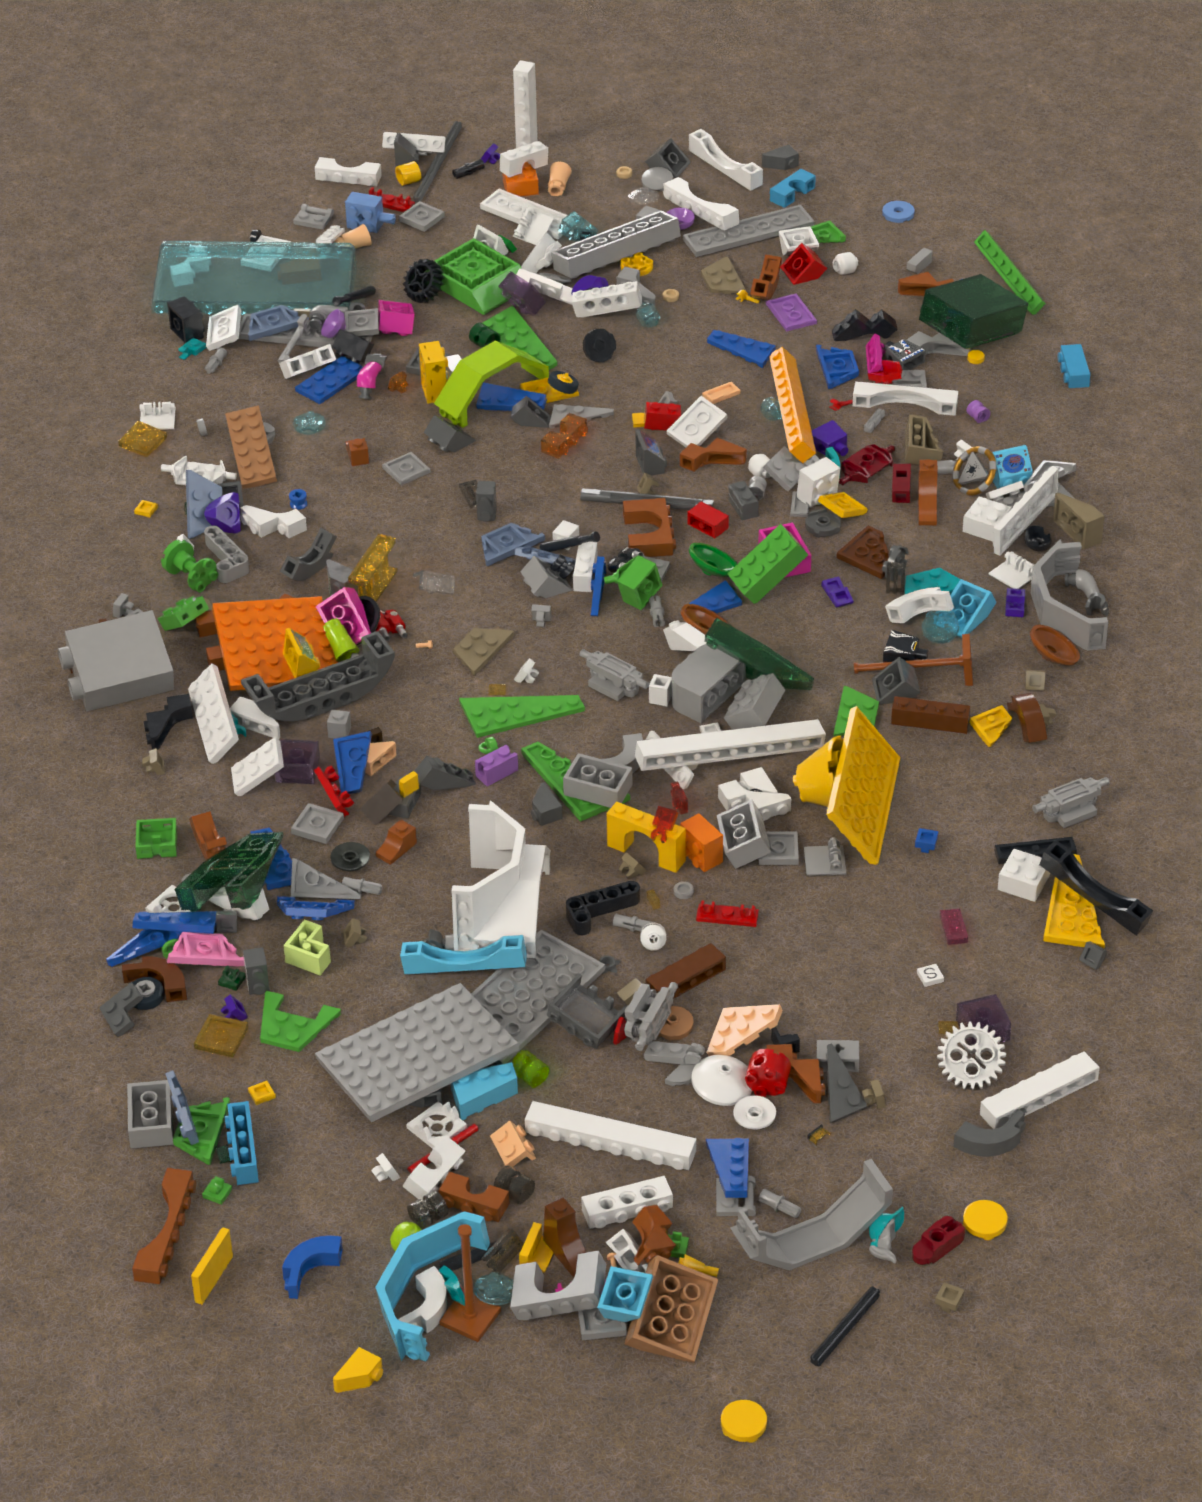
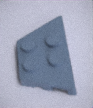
[248,305,309,341]
[186,470,222,539]
[481,523,545,566]

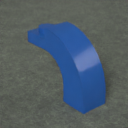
[282,1236,343,1299]

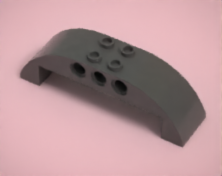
[241,631,395,721]

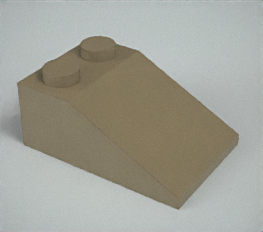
[1053,493,1105,549]

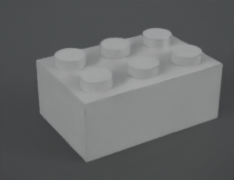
[724,673,785,730]
[563,753,633,808]
[717,799,771,869]
[127,1080,174,1148]

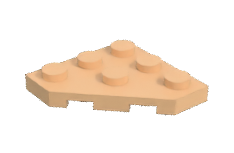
[707,1004,783,1056]

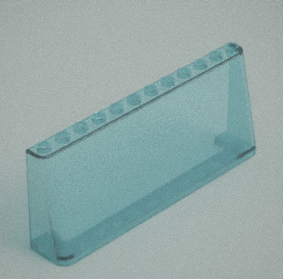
[151,241,357,315]

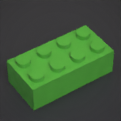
[728,524,808,604]

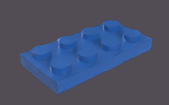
[295,356,363,404]

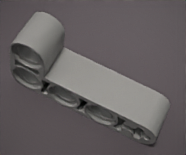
[204,526,249,583]

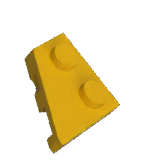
[969,705,1012,747]

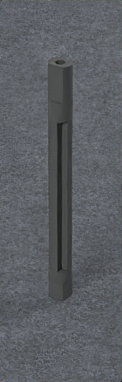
[580,488,714,510]

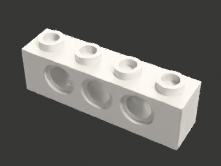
[572,281,642,317]
[581,1176,673,1229]

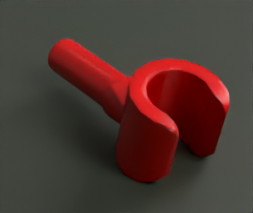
[829,398,853,411]

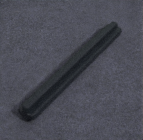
[810,1286,880,1366]

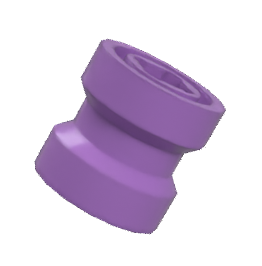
[967,400,991,423]

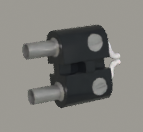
[607,547,644,573]

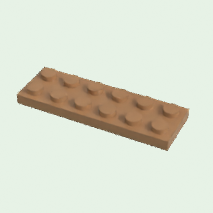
[225,405,277,489]

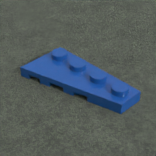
[133,911,217,934]
[706,1138,749,1198]

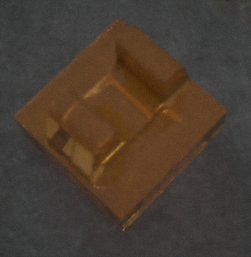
[388,371,409,393]

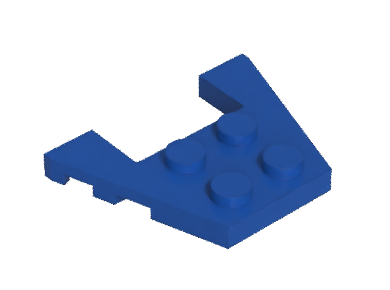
[277,896,355,920]

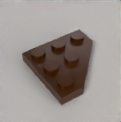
[837,525,889,579]

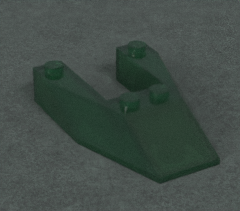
[704,618,814,690]
[174,832,284,912]

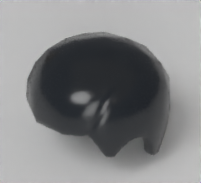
[1024,525,1052,551]

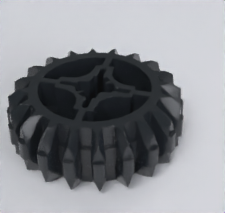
[403,259,445,303]

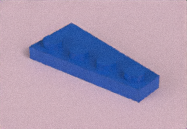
[707,330,776,368]
[476,383,547,411]
[250,828,292,890]

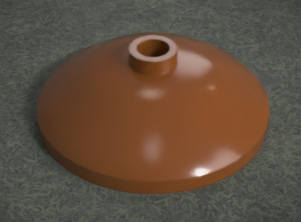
[681,604,732,640]
[1030,625,1080,666]

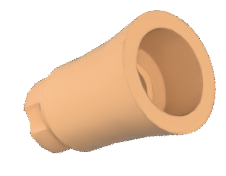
[548,162,572,196]
[333,224,372,253]

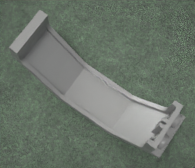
[1030,539,1108,651]
[730,1159,893,1270]

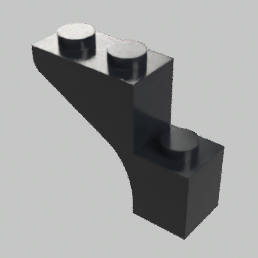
[832,309,898,341]
[143,694,193,750]

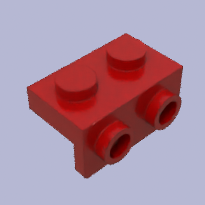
[868,360,902,384]

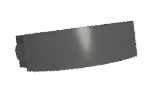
[280,528,337,581]
[954,1109,1026,1157]

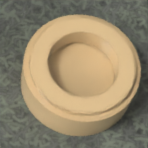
[616,166,632,179]
[663,289,679,302]

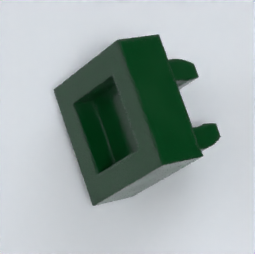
[218,966,246,991]

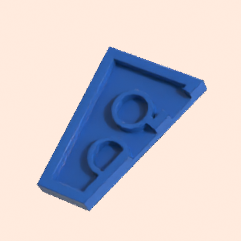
[689,580,742,613]
[333,731,372,794]

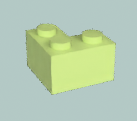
[284,919,331,976]

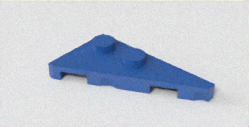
[591,556,607,617]
[106,929,182,967]

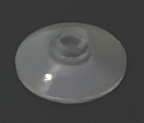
[628,187,660,205]

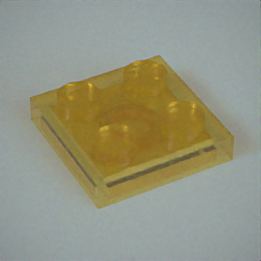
[118,420,167,457]
[194,1014,249,1058]

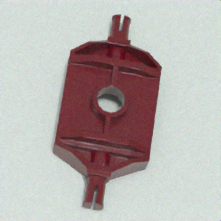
[839,444,895,486]

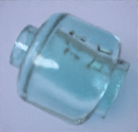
[636,303,660,328]
[760,396,782,421]

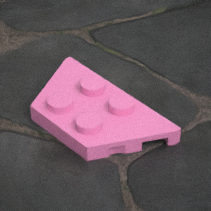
[167,932,245,967]

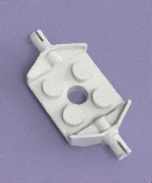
[161,456,237,485]

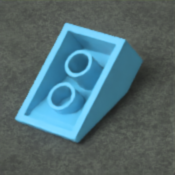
[932,579,997,638]

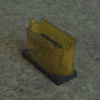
[807,1124,831,1146]

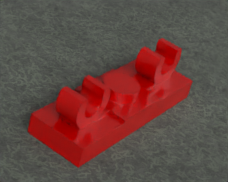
[369,187,415,212]
[314,765,354,817]
[696,900,759,927]

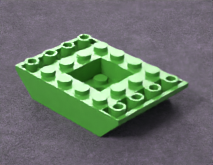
[425,238,529,315]

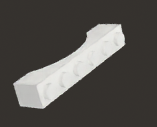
[689,129,763,191]
[663,177,739,231]
[853,382,958,416]

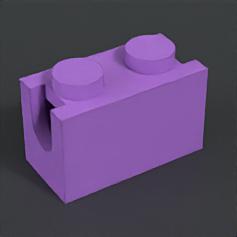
[475,745,518,786]

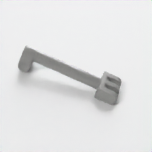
[278,314,311,363]

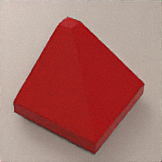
[613,1017,627,1045]

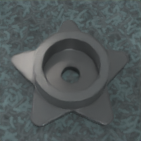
[599,955,620,974]

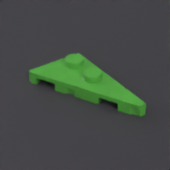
[811,220,846,243]

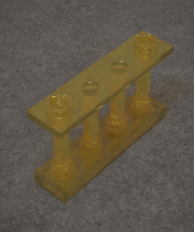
[348,534,398,602]

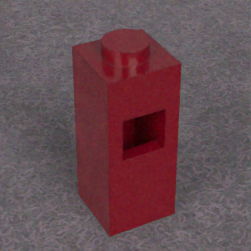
[892,464,911,503]

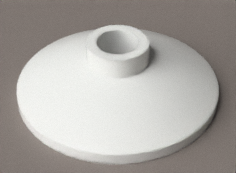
[733,1096,776,1129]

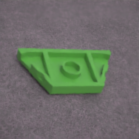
[834,686,879,737]
[173,1097,230,1165]

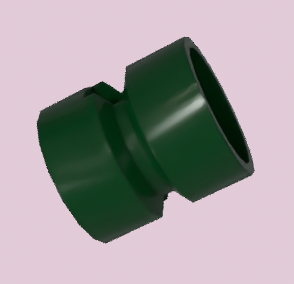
[469,322,501,348]

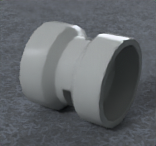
[749,476,767,500]

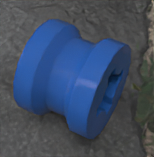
[289,489,307,510]

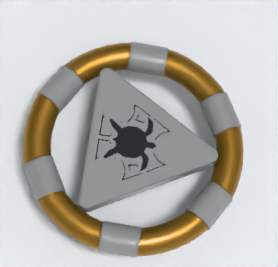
[953,446,997,496]

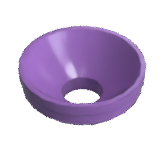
[667,208,695,230]
[321,309,346,338]

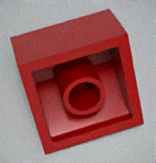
[780,243,827,285]

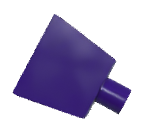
[811,420,849,456]

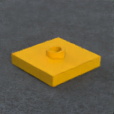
[818,492,868,518]

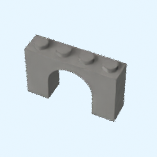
[510,1250,607,1320]

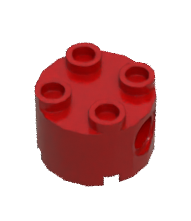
[745,1049,791,1098]

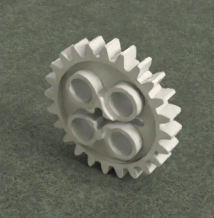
[937,1021,1006,1090]

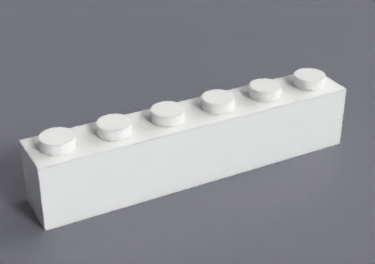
[513,60,538,148]
[980,1052,1100,1129]

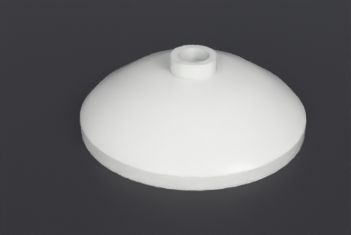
[691,1055,752,1106]

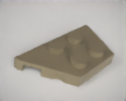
[701,256,747,295]
[453,628,514,675]

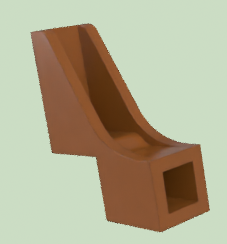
[898,272,961,305]
[680,438,747,472]
[766,1044,825,1103]
[632,1204,676,1266]

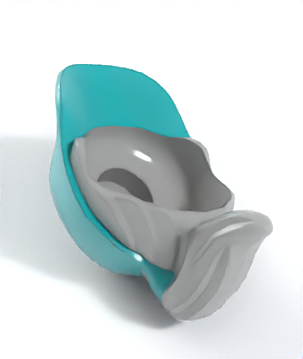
[869,1207,904,1263]

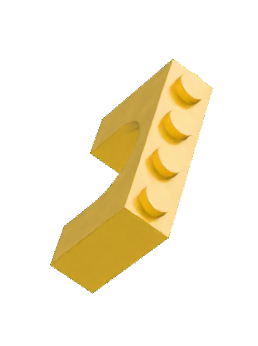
[607,801,686,873]

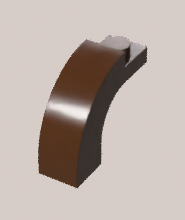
[1007,693,1047,743]
[122,956,187,1002]

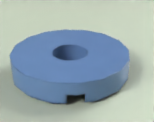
[882,201,915,223]

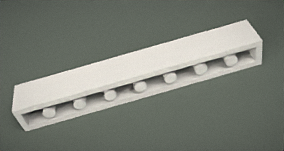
[525,1101,696,1170]

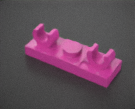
[866,334,885,373]

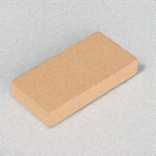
[702,382,741,404]

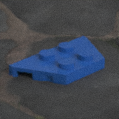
[816,345,859,389]

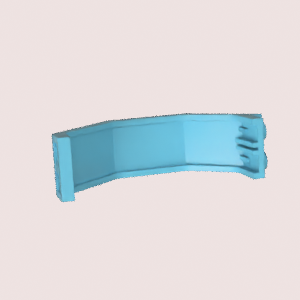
[375,1211,490,1361]

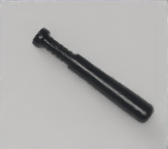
[332,286,376,306]
[540,531,600,552]

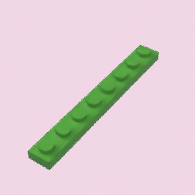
[974,230,1046,315]

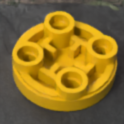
[621,252,653,276]
[963,1200,1008,1240]
[721,1400,767,1443]

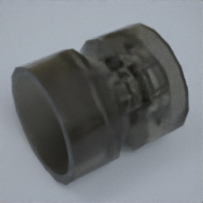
[494,1165,535,1205]
[407,1190,448,1230]

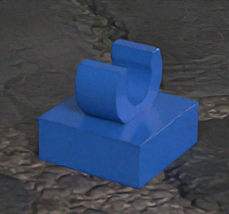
[915,828,938,853]

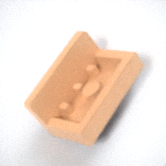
[490,1121,536,1168]

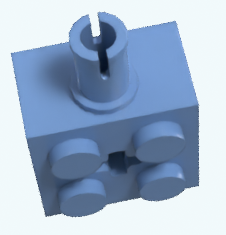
[345,192,396,233]

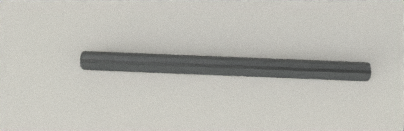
[413,121,462,202]

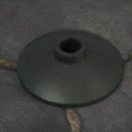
[330,842,370,871]

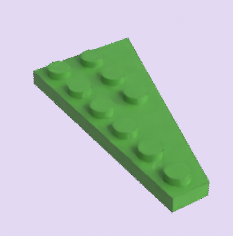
[483,305,557,370]
[459,695,585,738]
[521,742,630,822]

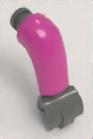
[357,353,388,399]

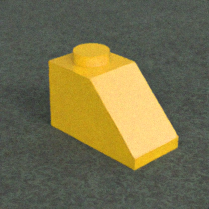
[333,1347,383,1393]

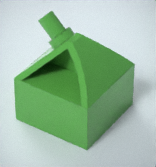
[604,555,662,610]

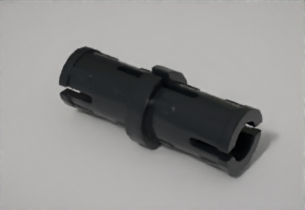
[452,159,485,179]

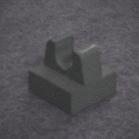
[216,909,238,933]
[1079,941,1107,970]

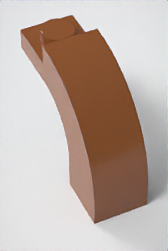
[750,254,782,300]
[189,811,227,859]

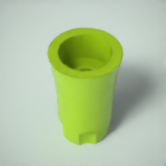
[323,618,360,662]

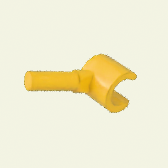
[736,290,760,303]

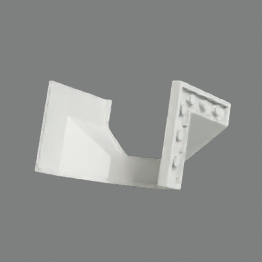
[452,801,551,958]

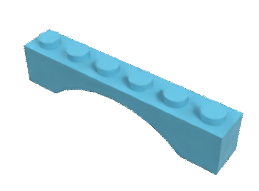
[400,935,527,974]

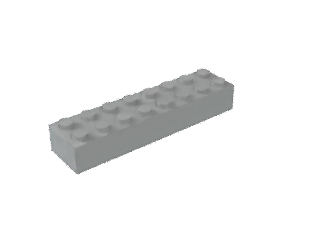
[551,211,681,279]

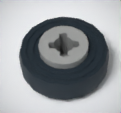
[132,977,164,1010]

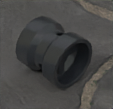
[550,554,575,579]

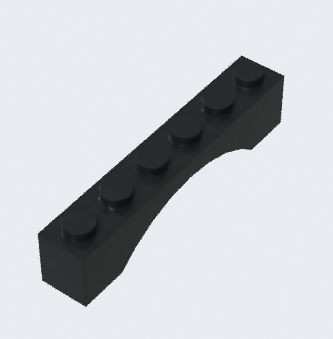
[1039,840,1153,936]

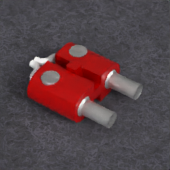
[375,610,407,641]

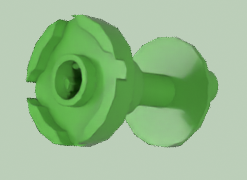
[161,539,219,593]

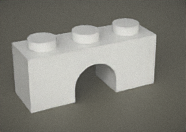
[500,141,548,177]
[279,344,336,379]
[573,542,597,592]
[403,1135,465,1202]

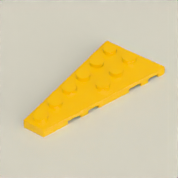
[1043,854,1105,949]

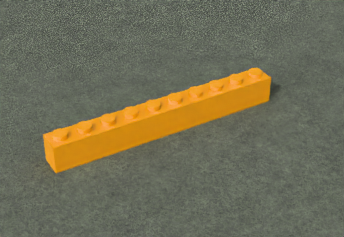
[769,347,816,463]

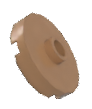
[658,1006,694,1040]

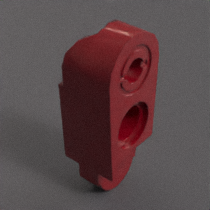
[912,1216,966,1265]

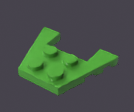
[260,991,341,1052]

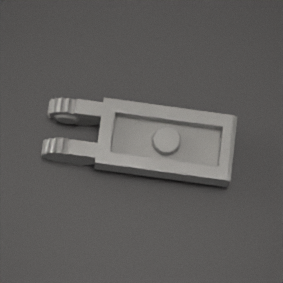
[644,1041,705,1065]

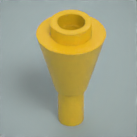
[678,1254,719,1277]

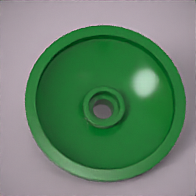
[688,543,737,577]

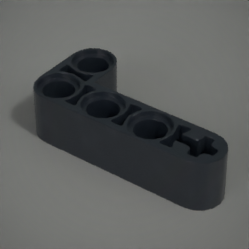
[566,881,640,936]

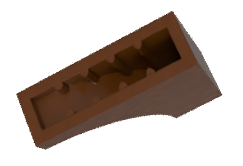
[543,1197,587,1278]

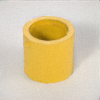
[395,161,421,186]

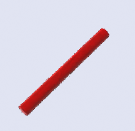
[407,1124,479,1173]

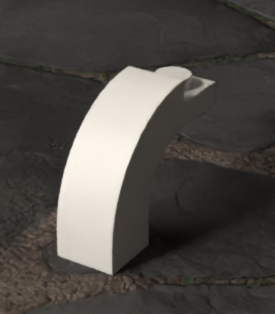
[885,587,954,623]
[398,1266,447,1333]

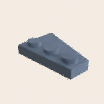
[514,546,576,565]
[165,1070,199,1145]

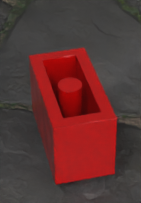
[644,402,681,431]
[687,501,729,538]

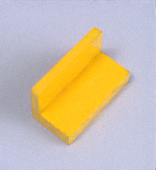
[519,1222,553,1273]

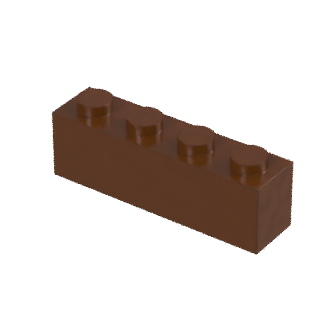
[891,696,970,734]
[646,943,726,999]

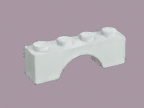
[315,157,382,186]

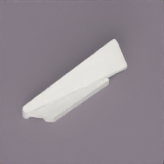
[606,1229,648,1273]

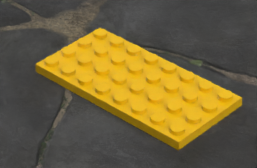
[826,706,901,865]

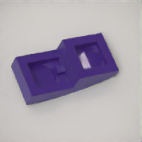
[821,576,854,608]
[1005,588,1025,617]

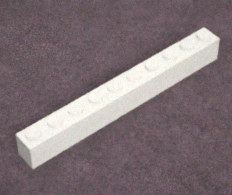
[635,719,826,771]

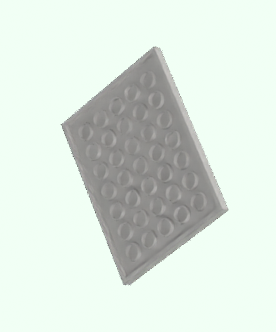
[315,983,520,1122]

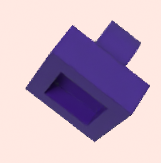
[481,143,500,164]
[221,994,248,1022]

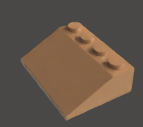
[624,1255,718,1363]

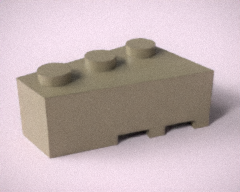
[904,414,943,465]

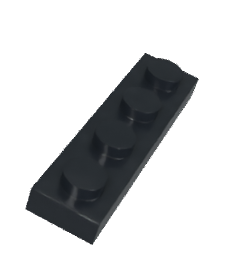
[994,837,1077,864]

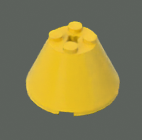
[793,736,844,807]

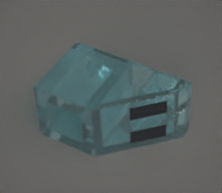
[558,211,598,241]

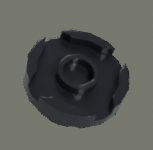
[582,329,616,362]

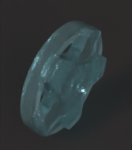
[293,411,326,435]
[474,1272,514,1305]

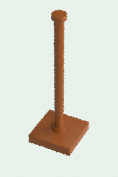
[854,634,973,686]
[439,1224,501,1342]

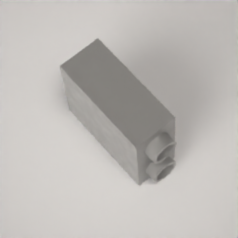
[58,610,174,712]

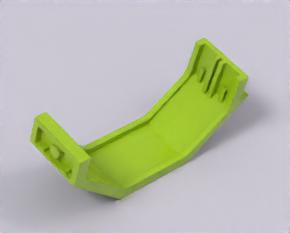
[434,341,549,428]

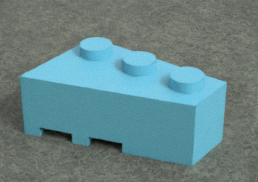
[451,1062,518,1120]

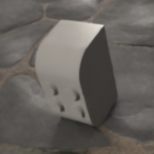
[672,643,746,723]

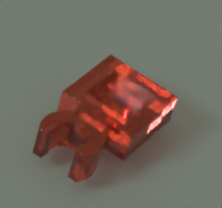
[670,781,688,815]
[651,806,679,843]

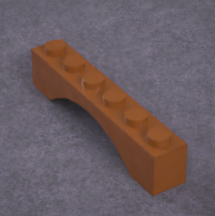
[132,1168,196,1284]

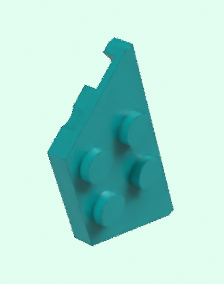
[905,568,960,595]

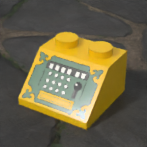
[283,628,320,678]

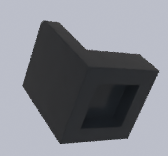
[771,1027,800,1053]

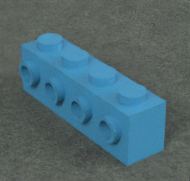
[225,1101,259,1185]

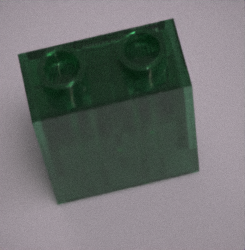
[919,274,1029,349]

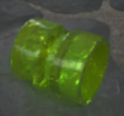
[512,1049,550,1088]

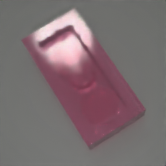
[940,908,968,945]

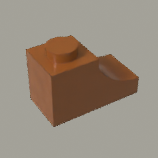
[345,438,369,466]
[376,819,417,865]

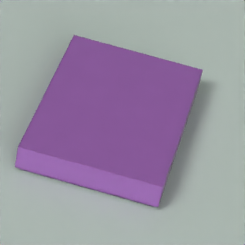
[766,293,817,332]

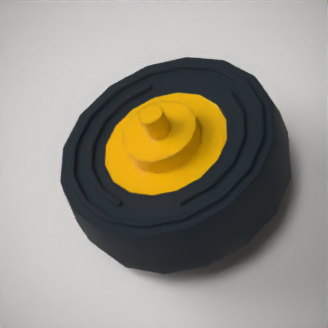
[548,371,579,394]

